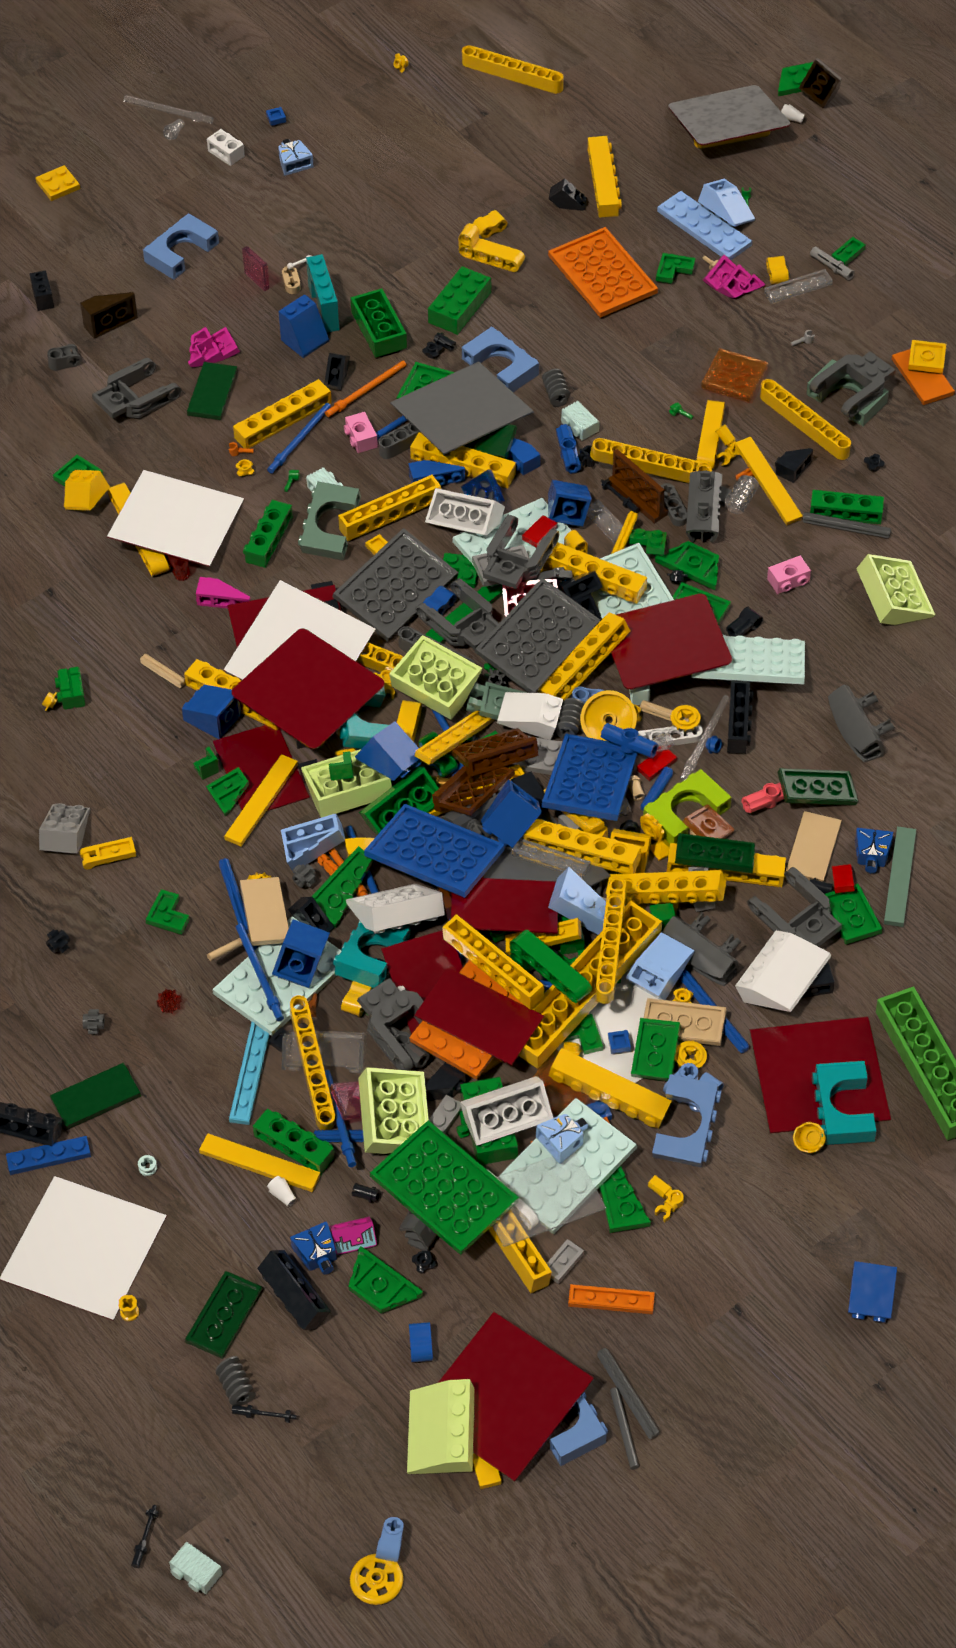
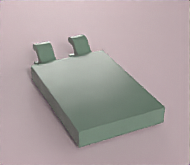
[466,682,528,720]

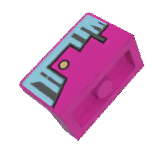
[329,1216,377,1255]

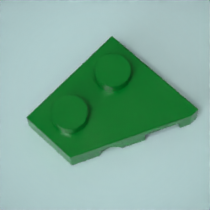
[206,767,249,817]

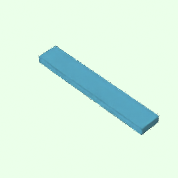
[229,1021,270,1125]

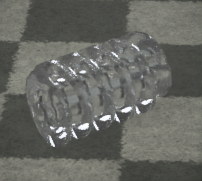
[725,475,760,514]

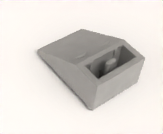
[39,803,90,854]

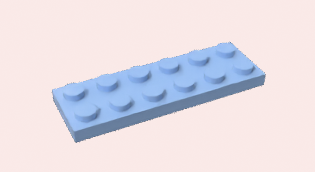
[657,191,752,260]

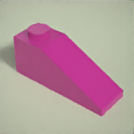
[196,577,250,609]

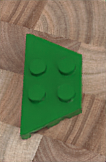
[778,62,813,97]
[655,541,719,590]
[348,1246,423,1314]

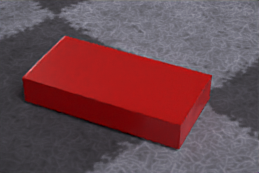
[522,515,558,548]
[637,746,677,781]
[832,864,855,893]

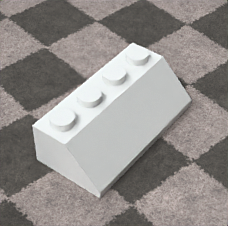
[425,488,505,536]
[460,1076,553,1145]

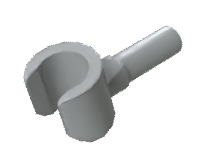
[791,330,815,346]

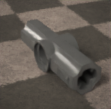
[387,1025,429,1068]

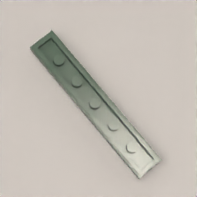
[884,826,916,927]

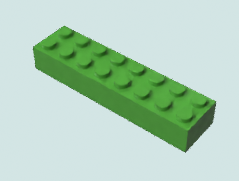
[876,986,956,1141]

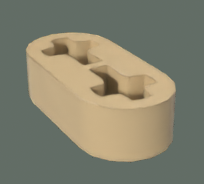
[282,267,301,294]

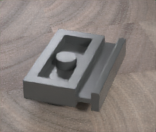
[528,567,573,581]

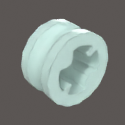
[138,1155,157,1176]

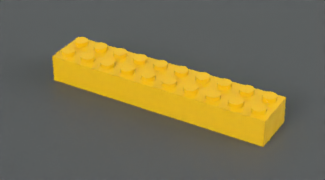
[518,900,662,1069]

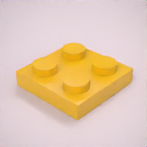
[35,165,80,201]
[908,340,946,373]

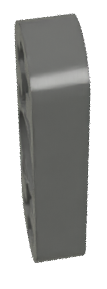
[661,483,687,526]

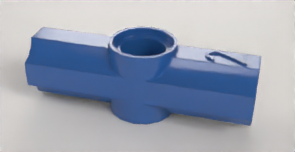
[556,424,581,474]
[601,723,658,758]

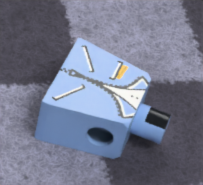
[278,139,314,176]
[536,1114,588,1164]

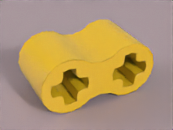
[473,210,508,239]
[766,256,789,285]
[341,981,373,1017]

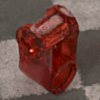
[166,555,190,581]

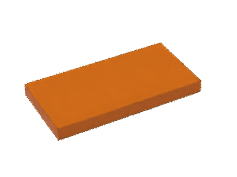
[891,349,955,405]

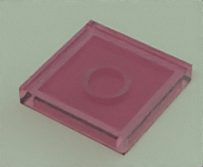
[242,246,269,291]
[330,1081,362,1120]

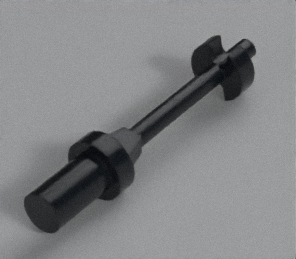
[600,479,640,513]
[232,1405,297,1423]
[131,1505,159,1568]

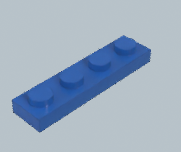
[6,1136,91,1175]

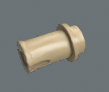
[628,775,645,801]

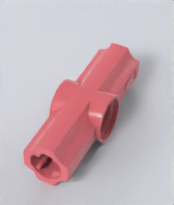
[741,782,784,813]

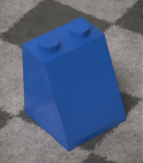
[279,294,329,358]
[548,480,591,527]
[182,684,242,739]
[355,721,422,781]
[481,780,541,848]
[272,919,330,988]
[848,1261,897,1323]

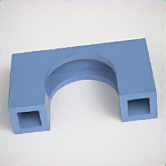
[143,213,219,280]
[462,327,539,392]
[652,1074,721,1167]
[550,1392,608,1466]

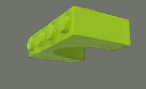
[643,769,732,844]

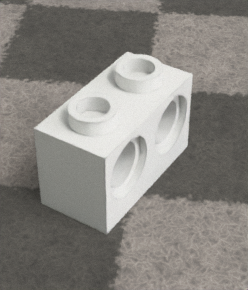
[207,129,245,166]

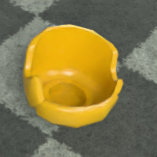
[793,1122,826,1153]

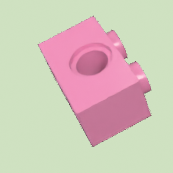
[343,412,378,453]
[767,555,811,594]

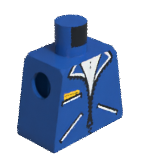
[855,828,893,873]
[290,1221,337,1275]

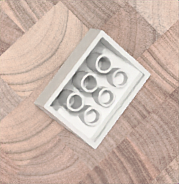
[346,884,445,933]
[735,930,831,1012]

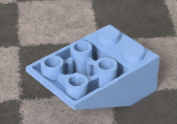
[698,179,755,227]
[626,932,695,1000]

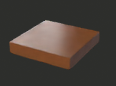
[683,804,734,839]

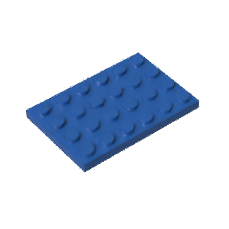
[542,733,638,821]
[364,804,505,898]

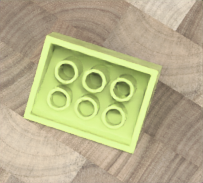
[856,554,935,625]
[389,635,482,720]
[301,749,392,818]
[358,1067,429,1154]
[407,1379,475,1474]

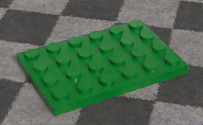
[370,1120,519,1255]

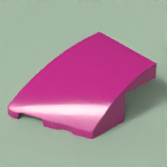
[703,255,765,298]
[188,327,240,367]

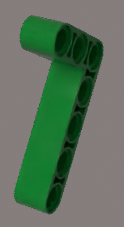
[510,930,592,1003]

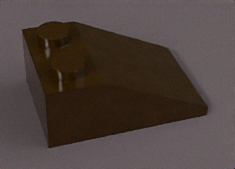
[799,58,842,108]
[80,292,138,339]

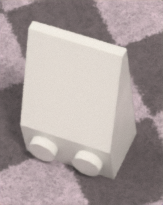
[497,692,563,740]

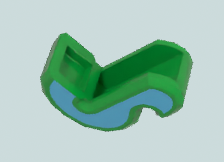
[418,732,458,777]

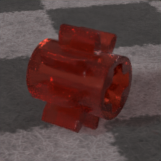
[156,989,182,1014]

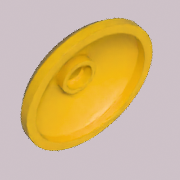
[580,690,637,741]

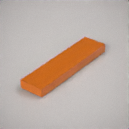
[568,1284,655,1315]

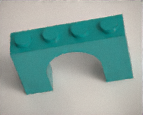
[306,254,340,333]
[340,687,389,749]
[333,920,411,988]
[812,1061,876,1145]

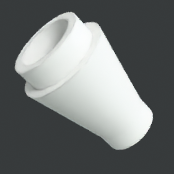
[781,104,805,123]
[267,1176,297,1207]

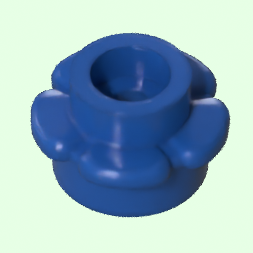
[706,736,722,754]

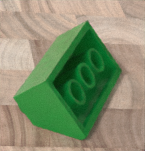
[359,767,439,835]

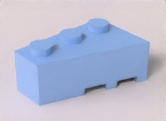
[281,813,345,873]
[548,867,606,935]

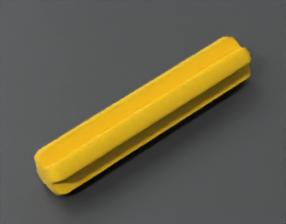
[611,511,638,554]

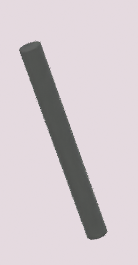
[610,1387,639,1470]

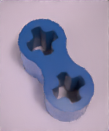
[423,585,457,615]
[409,1322,433,1362]

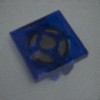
[461,469,505,504]

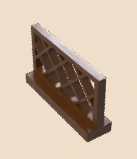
[608,449,668,524]
[450,728,539,777]
[432,766,515,816]

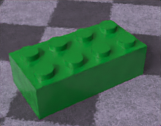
[428,266,491,335]
[350,288,407,357]
[460,1077,518,1165]

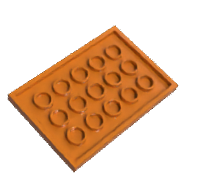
[548,227,658,318]
[409,960,525,1080]

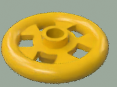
[350,1554,403,1605]

